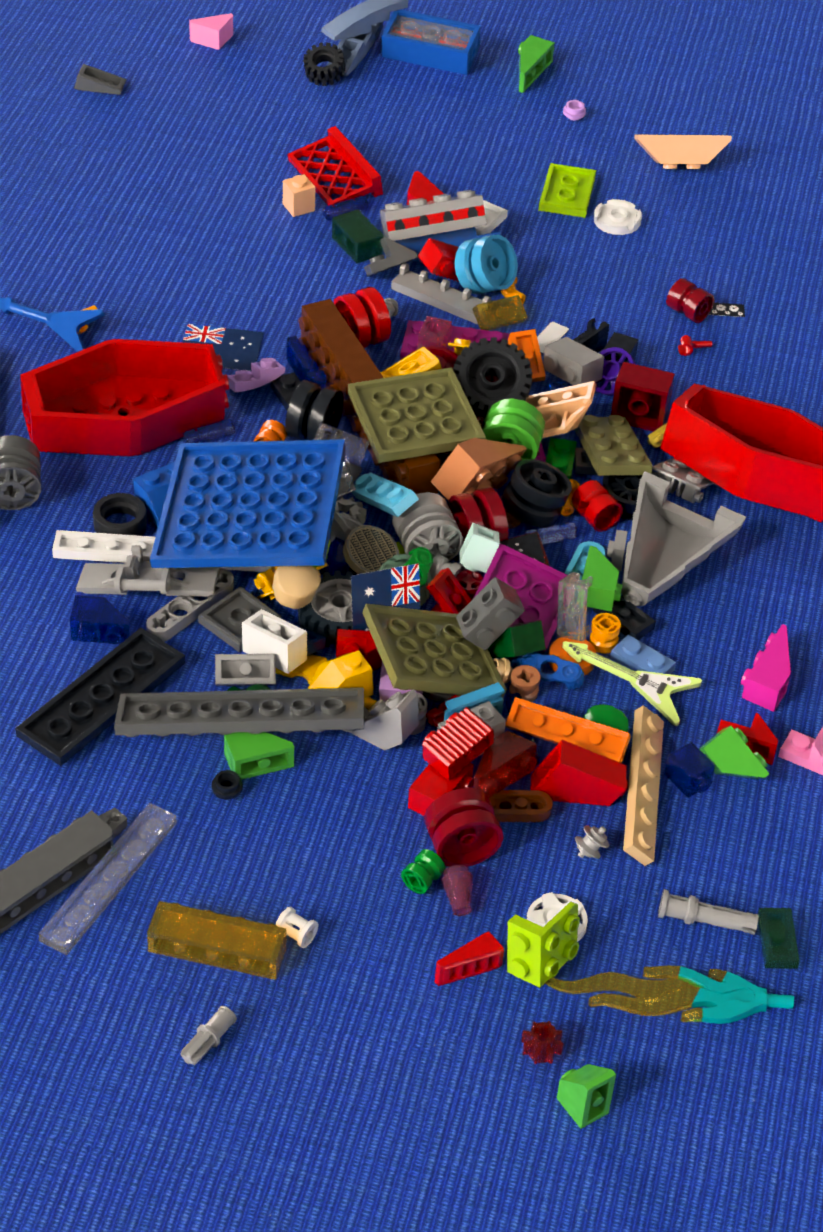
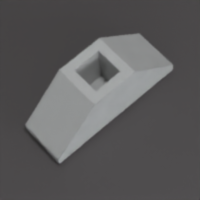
[350,689,419,750]

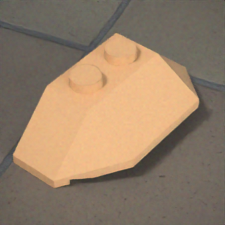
[634,134,732,169]
[526,381,596,438]

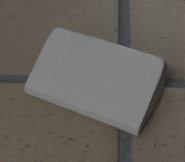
[215,654,276,686]

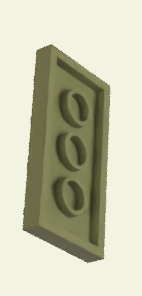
[574,415,652,476]

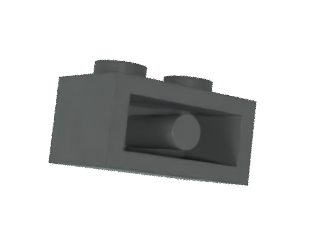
[456,577,525,650]

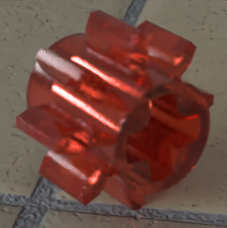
[521,1021,564,1064]

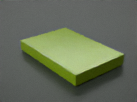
[538,163,597,218]

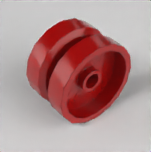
[334,287,391,348]

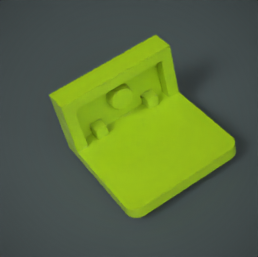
[507,901,580,988]

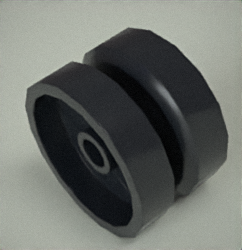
[285,380,344,440]
[501,459,572,528]

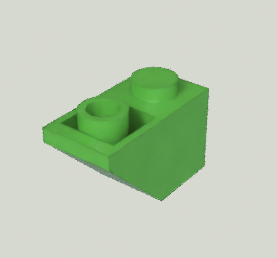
[697,726,769,779]

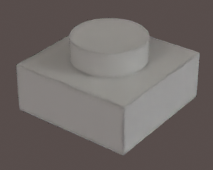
[607,530,628,571]

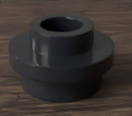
[212,770,243,800]

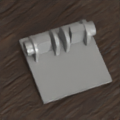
[652,458,714,503]

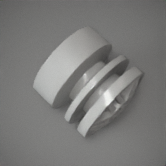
[392,492,463,561]

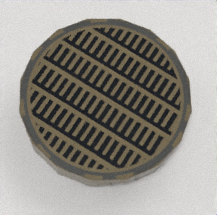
[343,525,399,574]

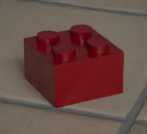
[611,362,675,431]

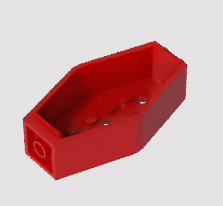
[20,339,229,456]
[660,383,823,523]

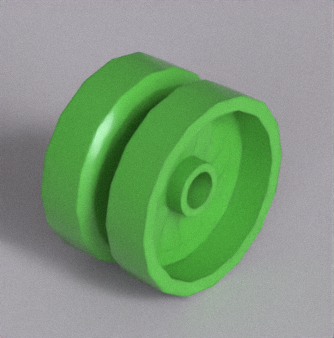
[482,398,545,461]

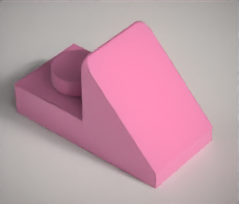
[778,727,823,775]

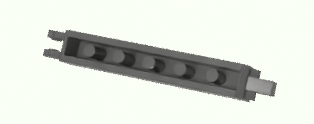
[0,808,128,934]

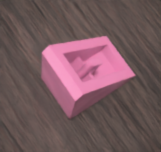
[189,13,233,50]

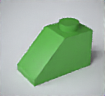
[578,546,623,612]
[224,732,294,780]
[557,1064,616,1129]

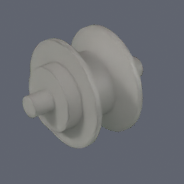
[575,825,610,859]

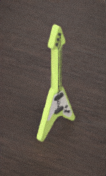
[562,641,702,726]

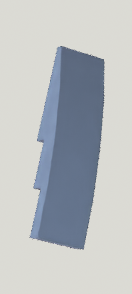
[321,0,408,41]
[327,22,383,77]

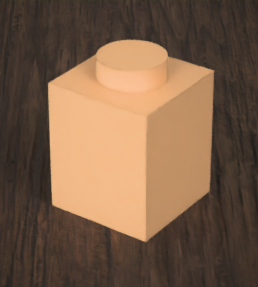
[283,174,316,217]

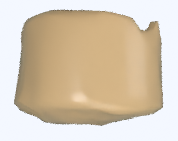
[272,566,321,609]

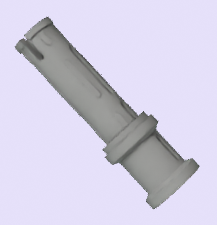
[658,889,759,935]

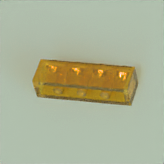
[147,901,287,980]

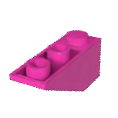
[741,624,791,712]

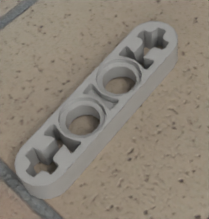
[146,569,234,642]

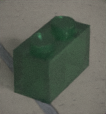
[332,209,384,264]

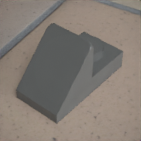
[364,237,418,277]

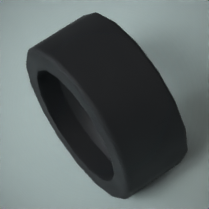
[93,493,147,536]

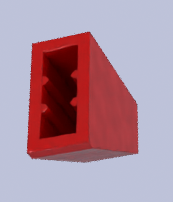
[530,740,628,806]

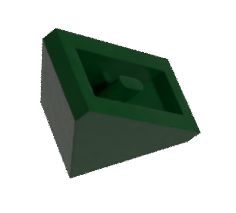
[487,620,546,658]

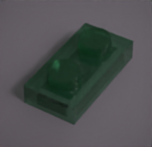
[758,908,800,969]

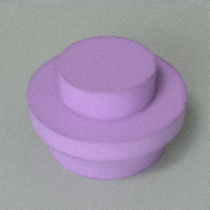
[563,100,586,121]

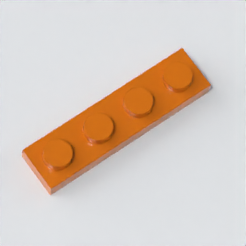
[505,697,631,764]

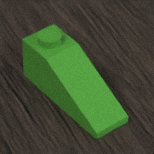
[518,35,555,93]

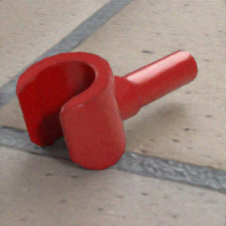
[678,335,712,356]

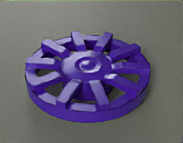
[595,347,636,396]

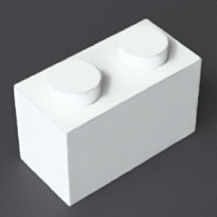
[242,609,307,674]

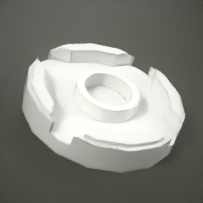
[594,199,642,235]

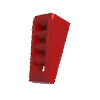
[434,931,504,986]

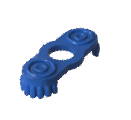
[516,653,585,690]

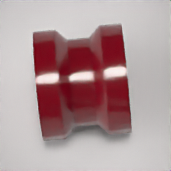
[456,570,483,600]

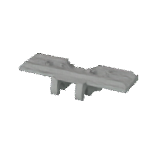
[76,545,220,597]

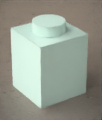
[459,523,500,573]

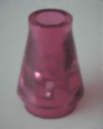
[441,865,473,916]

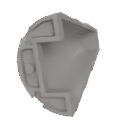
[622,471,746,606]

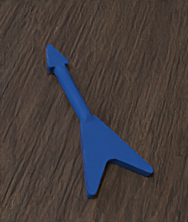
[0,297,105,352]

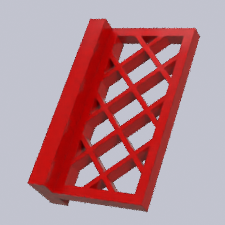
[287,126,383,210]

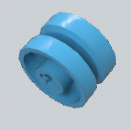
[454,235,518,294]

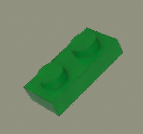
[546,438,577,480]

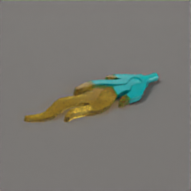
[545,965,794,1024]

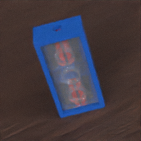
[382,9,480,75]

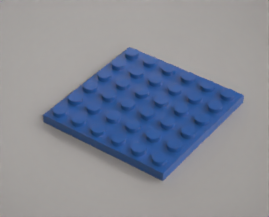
[150,439,346,568]

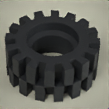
[303,42,346,86]

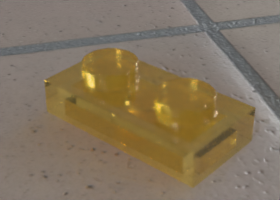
[472,295,528,331]

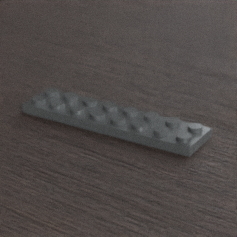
[114,687,364,737]

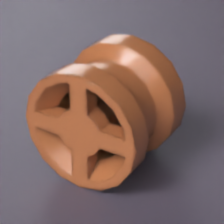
[509,665,541,702]

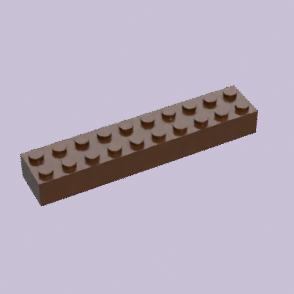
[298,299,440,494]

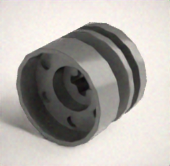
[0,435,41,510]

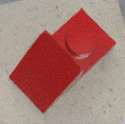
[426,568,471,614]
[336,629,382,671]
[717,713,778,765]

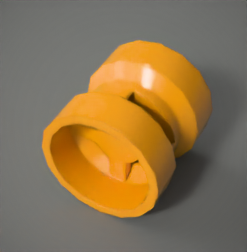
[589,613,621,654]

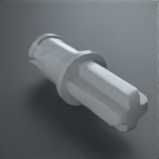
[180,1006,237,1065]

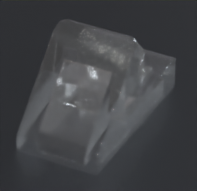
[314,423,369,467]

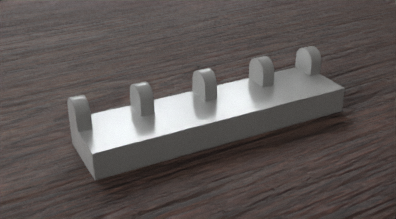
[391,263,491,324]

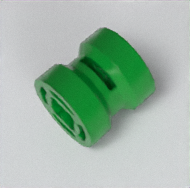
[401,849,446,894]

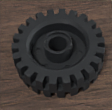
[453,337,532,419]

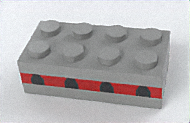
[380,190,487,241]

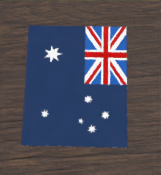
[182,324,264,371]
[351,563,420,631]

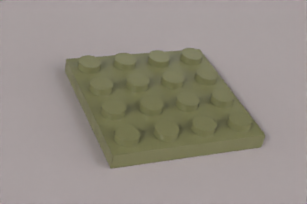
[348,367,486,463]
[362,603,507,698]

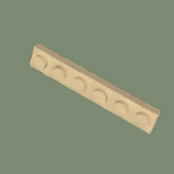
[623,705,664,866]

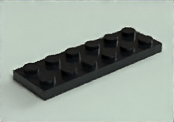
[15,628,185,766]

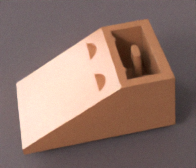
[431,438,527,501]

